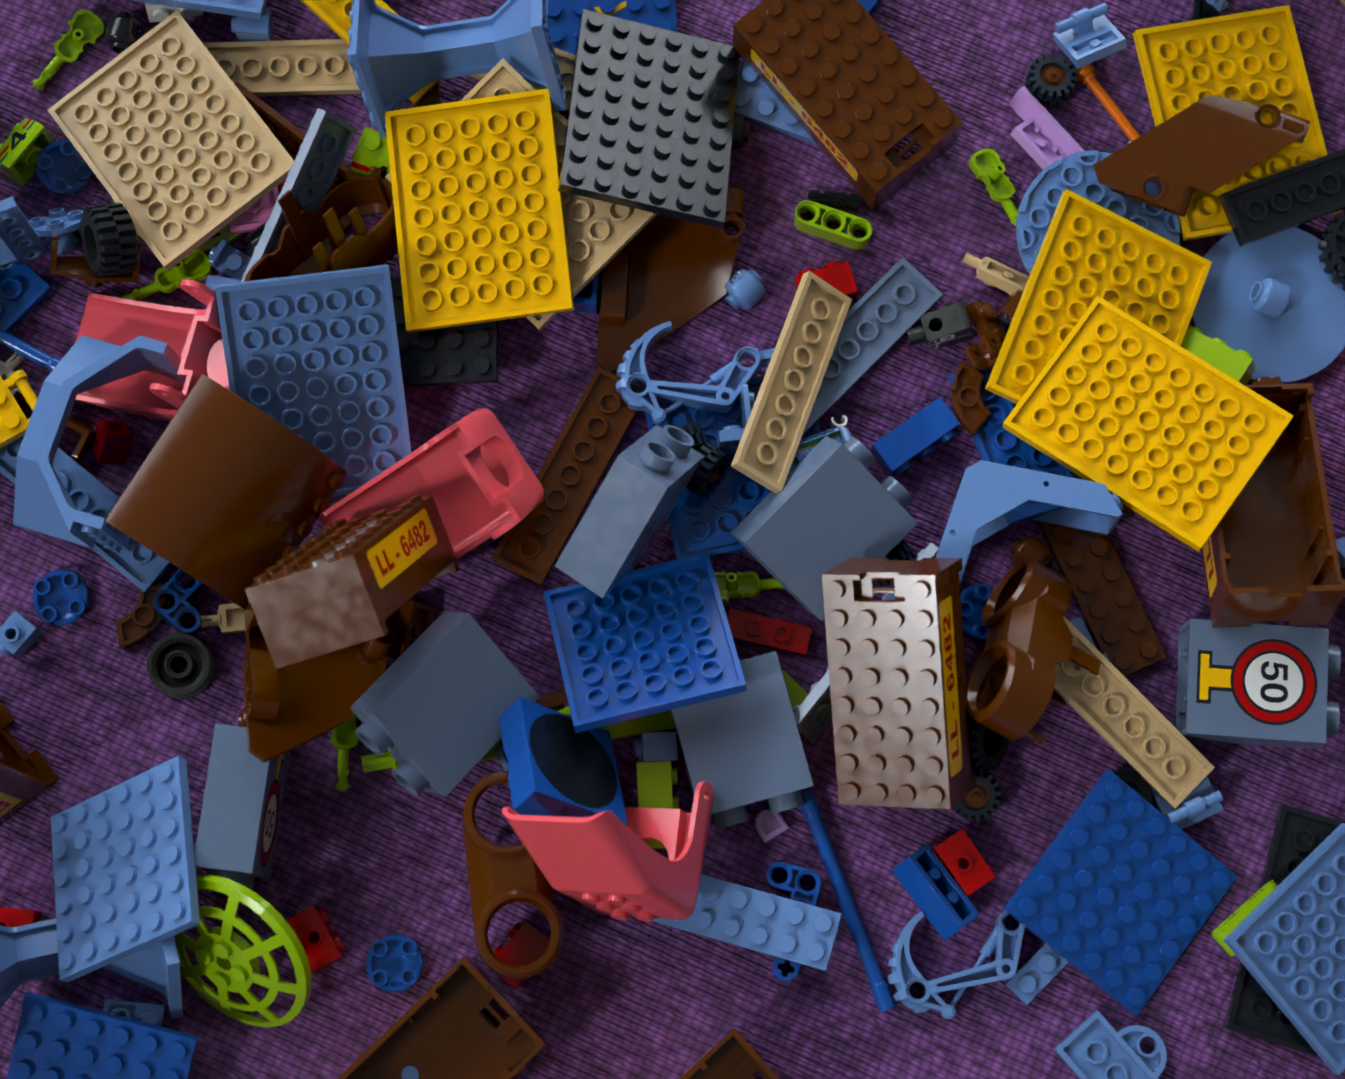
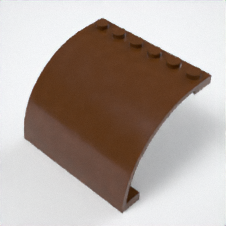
[105,374,348,610]

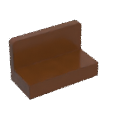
[388,601,435,657]

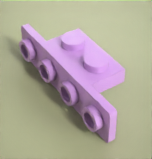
[1009,87,1084,170]

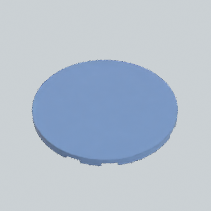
[1016,150,1181,275]
[1191,227,1345,384]

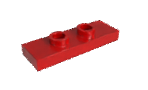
[727,608,812,656]

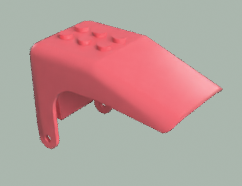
[75,279,230,422]
[319,408,544,559]
[502,781,714,922]

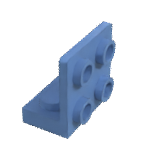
[716,384,755,455]

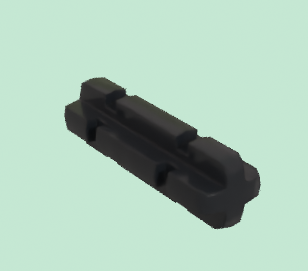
[807,190,861,210]

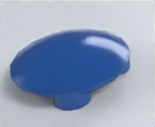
[36,140,92,195]
[32,570,89,626]
[960,584,992,641]
[366,934,424,993]

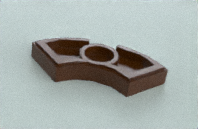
[951,360,991,437]
[116,583,170,649]

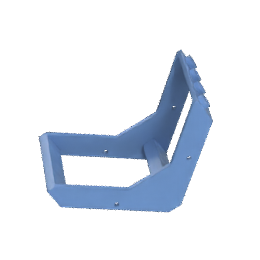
[936,460,1123,584]

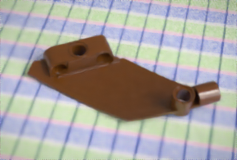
[1093,95,1310,217]

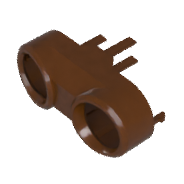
[244,166,398,282]
[966,558,1101,745]
[462,771,563,979]

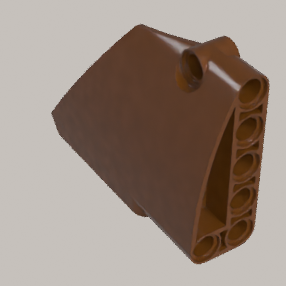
[596,187,745,373]
[243,602,396,763]

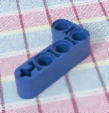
[153,569,204,635]
[766,862,821,982]

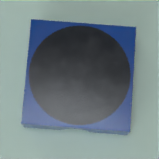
[499,697,628,825]

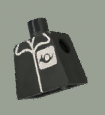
[907,301,973,350]

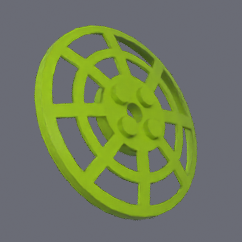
[174,875,312,1028]

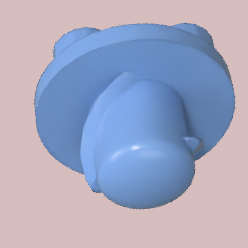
[29,208,83,255]

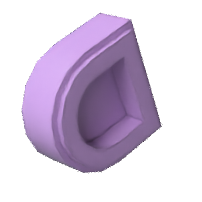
[755,809,789,844]

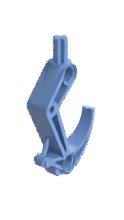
[616,321,775,425]
[888,911,1026,1019]

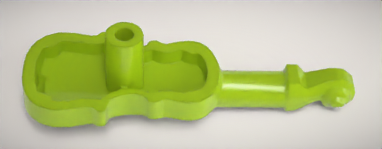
[32,9,104,90]
[969,149,1018,226]
[121,249,212,301]
[714,570,784,603]
[330,716,359,792]

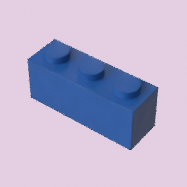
[870,397,960,476]
[892,844,980,941]

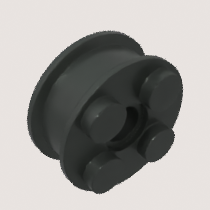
[147,633,215,699]

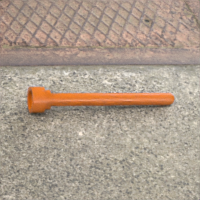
[1076,64,1140,141]

